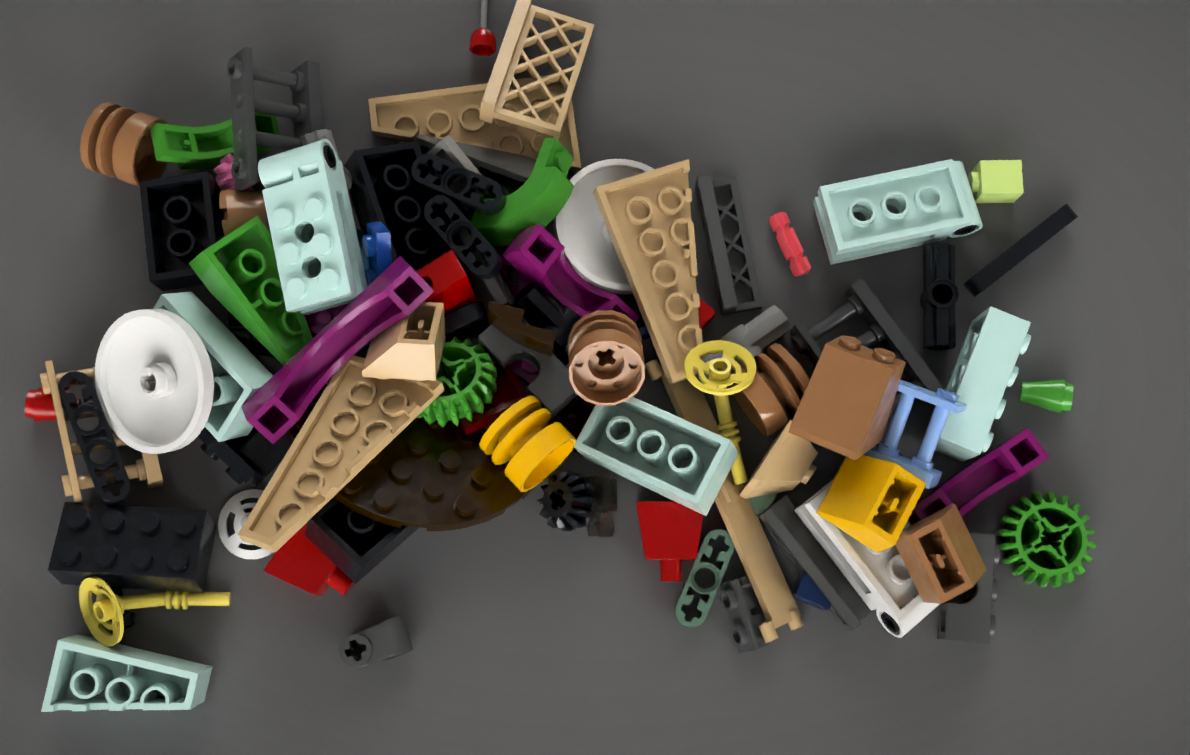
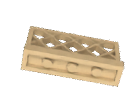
[479,0,595,138]

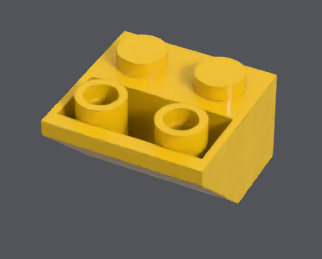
[816,455,926,553]

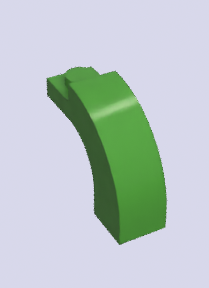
[150,112,280,169]
[469,137,574,246]

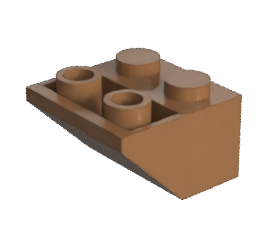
[895,504,987,604]

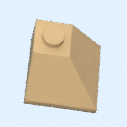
[739,419,818,499]

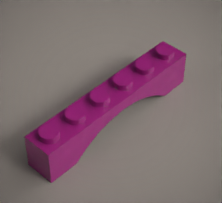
[241,256,434,444]

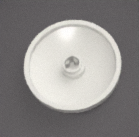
[553,159,654,294]
[95,309,214,454]

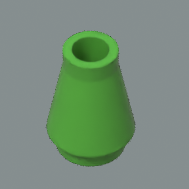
[1019,379,1074,414]

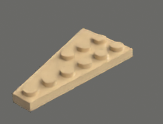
[368,75,582,172]
[593,159,704,385]
[238,355,445,553]

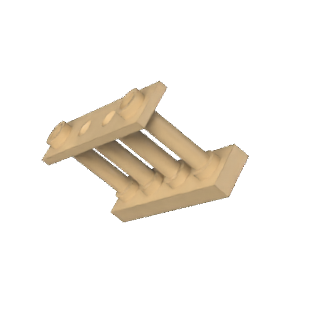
[40,360,163,503]

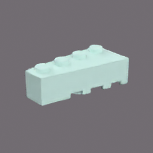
[41,634,213,712]

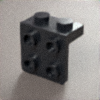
[198,426,292,487]

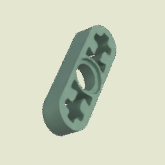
[674,529,735,628]

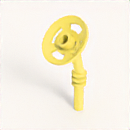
[684,340,756,484]
[79,576,231,647]

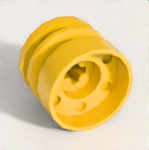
[479,395,576,492]

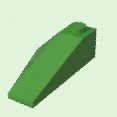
[189,216,313,366]

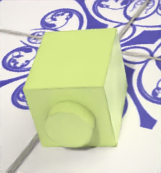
[968,160,1024,203]

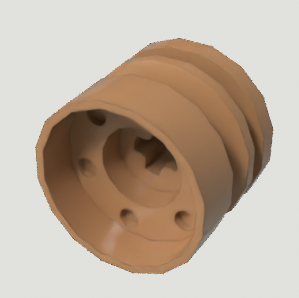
[80,102,168,187]
[568,310,645,406]
[728,343,810,438]

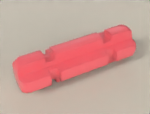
[769,211,811,277]

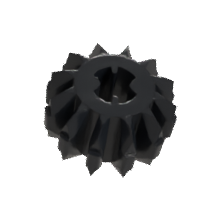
[537,470,599,532]

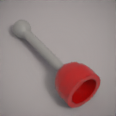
[469,0,496,56]

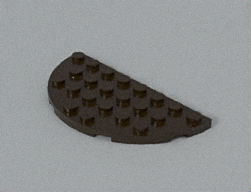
[287,374,536,531]

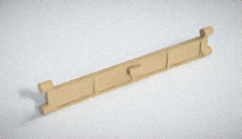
[645,359,804,643]

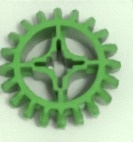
[417,336,497,427]
[996,491,1097,588]

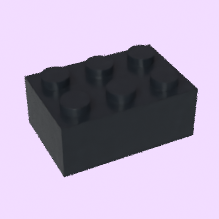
[139,171,224,291]
[305,497,419,584]

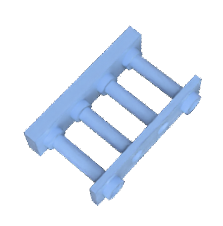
[864,380,967,489]

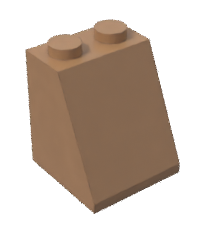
[789,335,906,460]

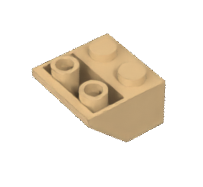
[362,302,445,381]

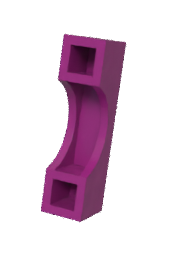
[502,224,639,323]
[909,428,1049,524]

